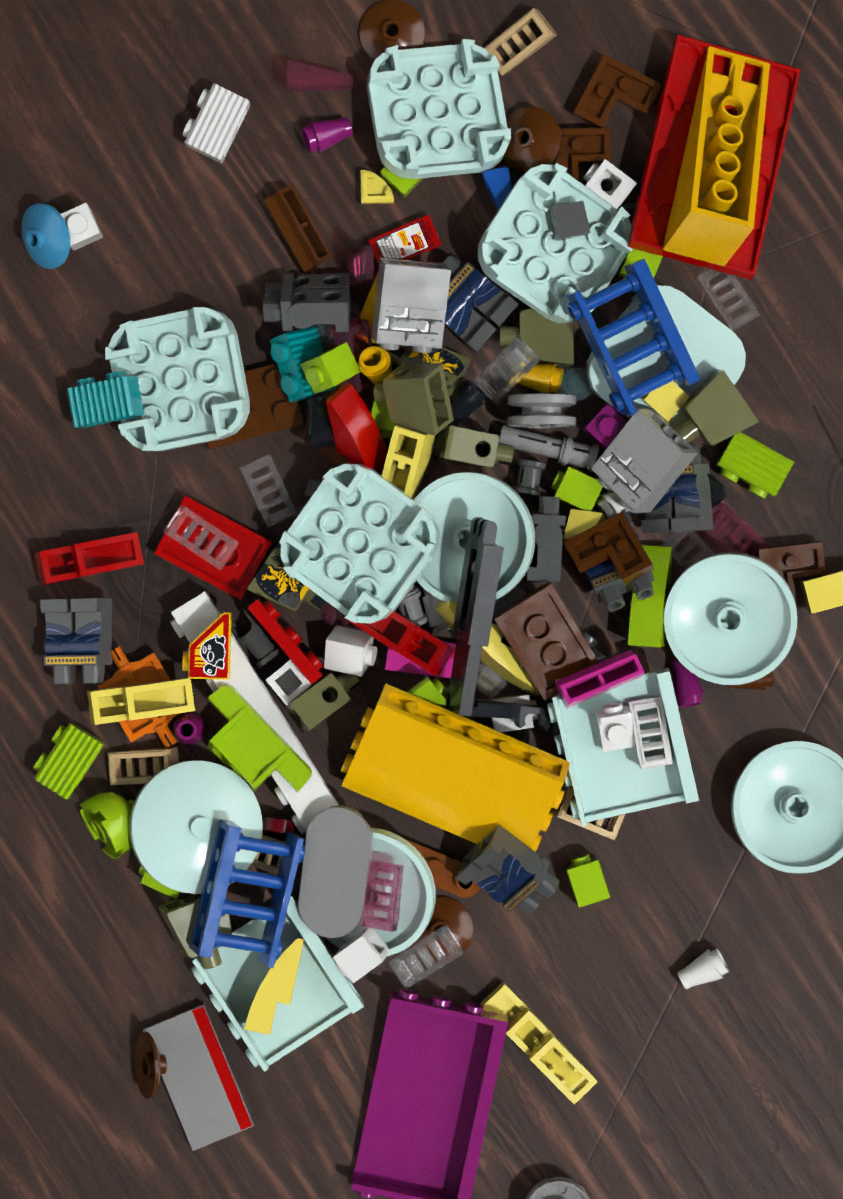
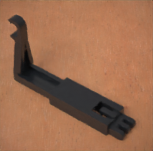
[446,517,551,731]

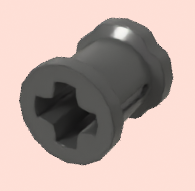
[512,459,546,497]

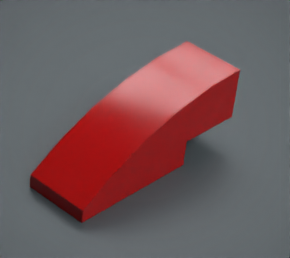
[326,383,388,475]
[34,532,144,586]
[347,611,455,677]

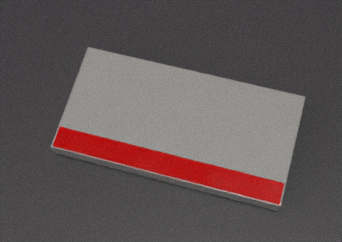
[143,1004,254,1151]

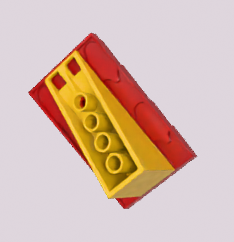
[628,35,801,280]

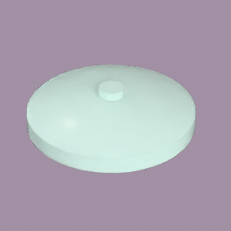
[414,472,535,604]
[664,552,797,685]
[731,741,843,874]
[130,761,263,894]
[327,828,436,956]

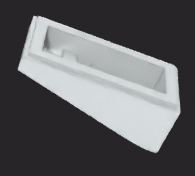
[629,696,673,769]

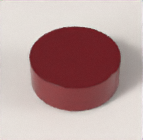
[263,817,296,834]

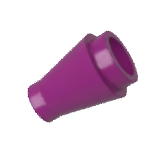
[302,117,353,153]
[672,660,705,708]
[173,712,206,745]

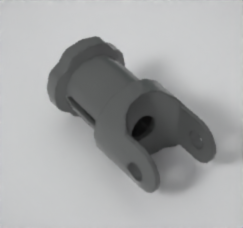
[232,607,283,669]

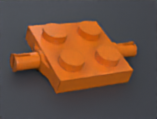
[97,646,180,749]

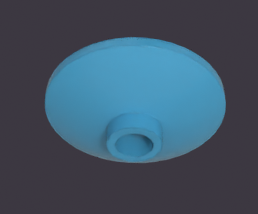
[21,203,70,269]

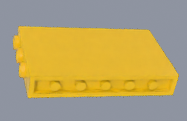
[341,684,571,852]

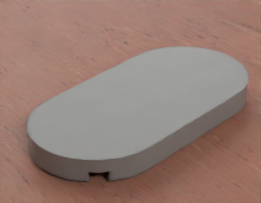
[298,806,373,938]

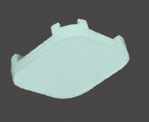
[367,39,511,179]
[478,163,633,324]
[586,285,746,429]
[105,307,250,451]
[279,464,440,624]

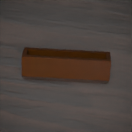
[264,184,333,274]

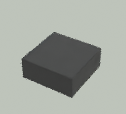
[549,201,591,241]

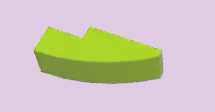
[628,545,672,648]

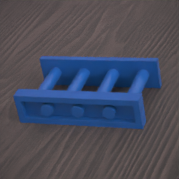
[566,259,701,415]
[189,819,305,968]

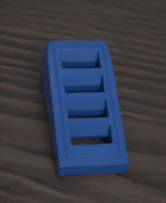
[482,167,512,211]

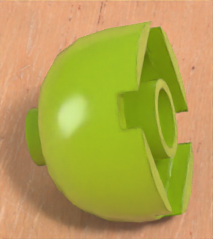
[80,792,135,860]

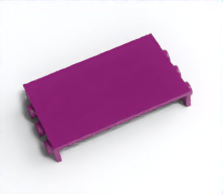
[351,989,508,1199]

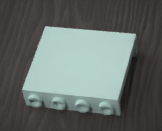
[547,668,699,827]
[191,893,364,1072]

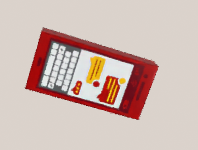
[369,215,442,265]

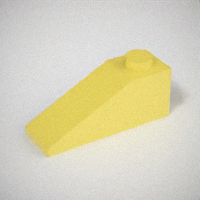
[382,424,436,499]

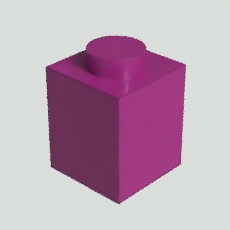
[583,404,627,450]

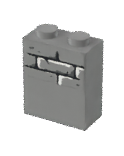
[371,258,451,353]
[591,409,698,513]

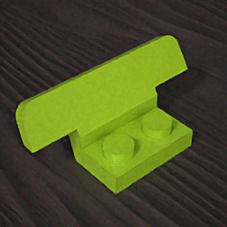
[207,685,312,793]

